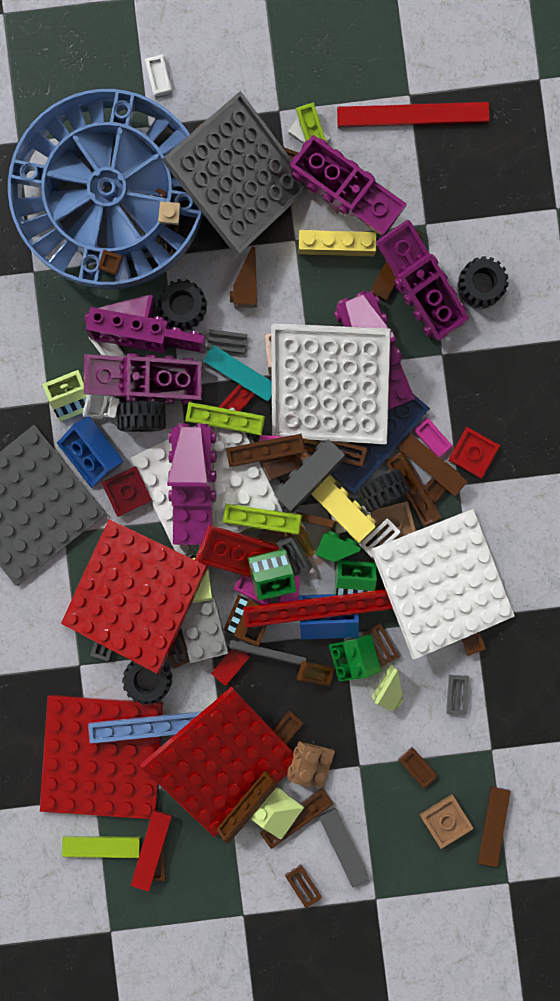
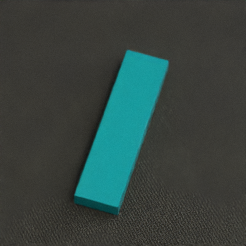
[203,345,272,402]

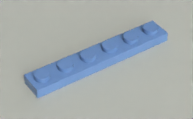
[88,711,202,743]

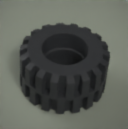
[457,256,509,308]
[158,279,207,331]
[117,401,166,432]
[357,469,410,512]
[122,661,173,705]

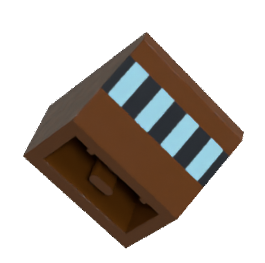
[223,594,267,646]

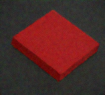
[448,427,500,479]

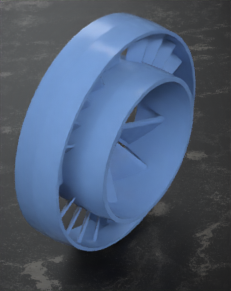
[8,89,203,289]

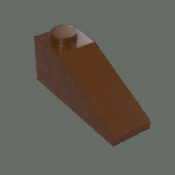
[230,247,257,308]

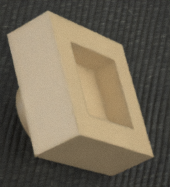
[158,202,181,225]

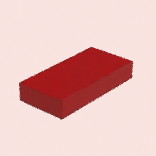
[211,650,250,686]

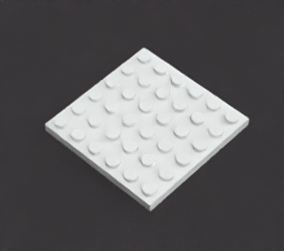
[271,323,391,444]
[131,407,283,557]
[370,509,514,659]

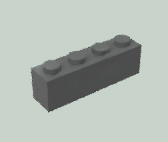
[274,439,346,513]

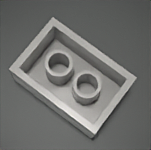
[181,596,229,663]

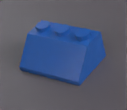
[57,416,124,488]
[299,594,359,639]

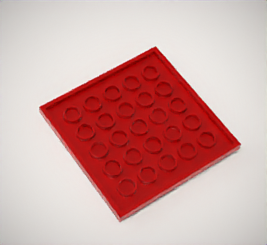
[61,519,209,674]
[140,686,294,837]
[40,695,163,819]

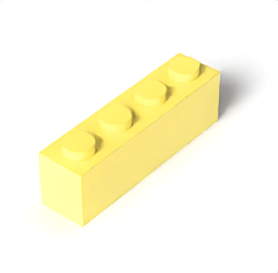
[298,230,376,256]
[311,475,376,545]

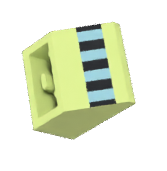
[42,370,87,422]

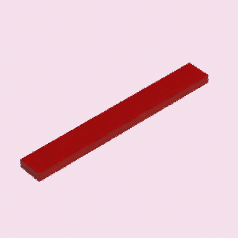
[337,102,489,128]
[243,589,393,628]

